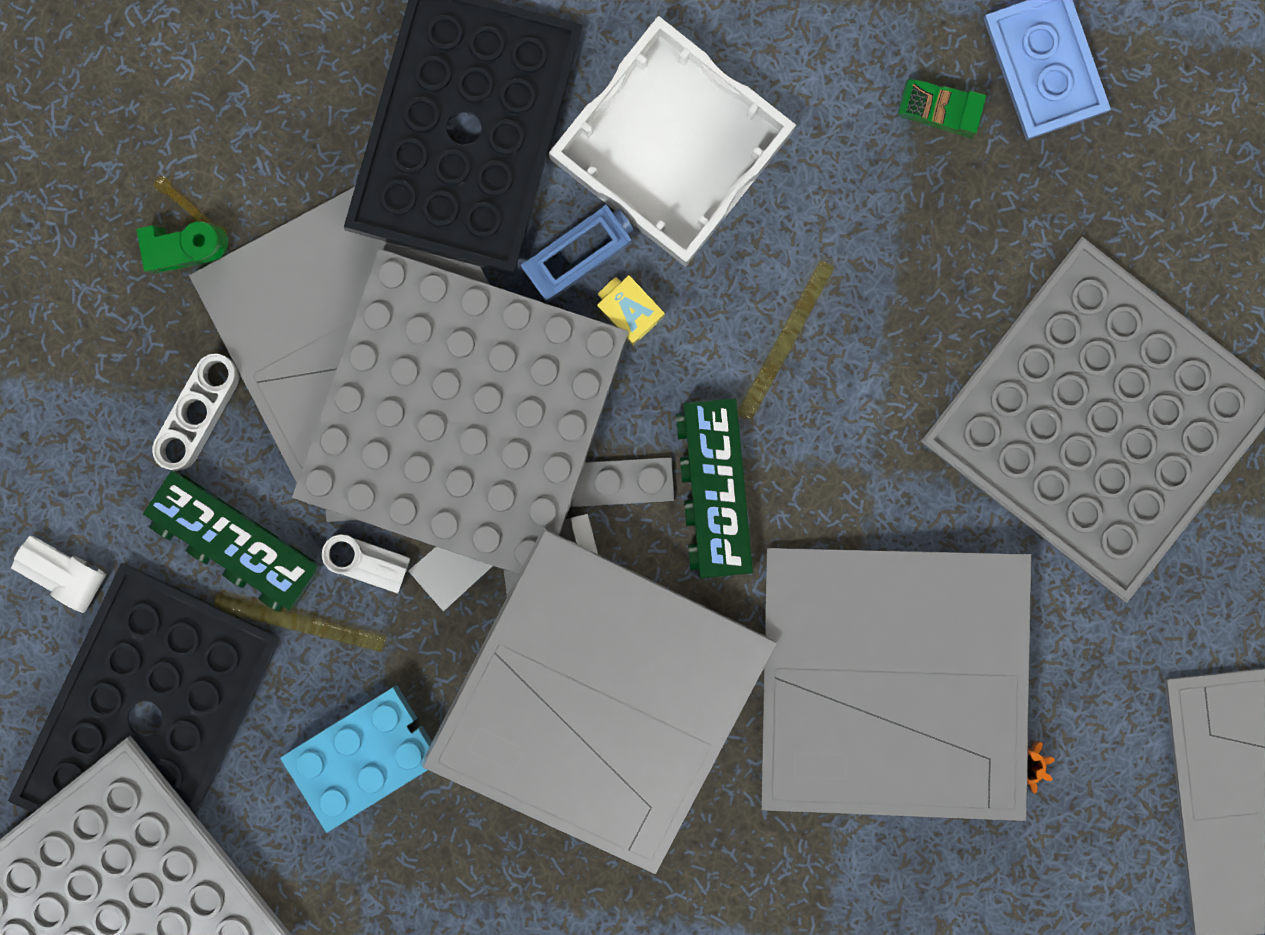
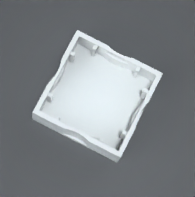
[549,16,796,267]

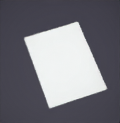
[408,547,492,611]

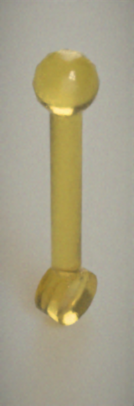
[153,176,227,235]

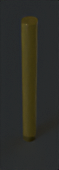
[738,260,835,421]
[213,593,386,653]

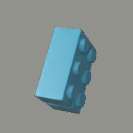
[280,685,432,833]

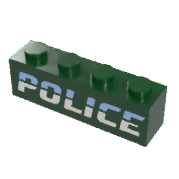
[676,398,753,578]
[143,470,323,613]

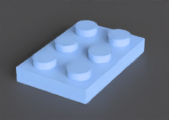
[983,0,1111,141]

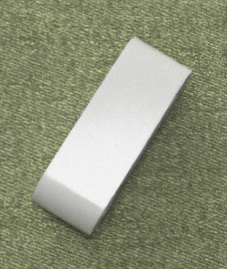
[152,354,240,471]

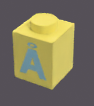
[597,276,665,346]

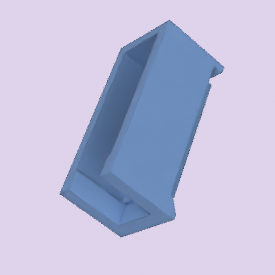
[520,204,634,303]

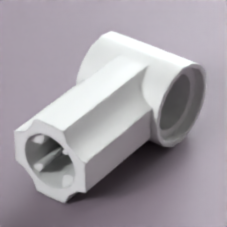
[322,535,410,594]
[11,536,107,613]

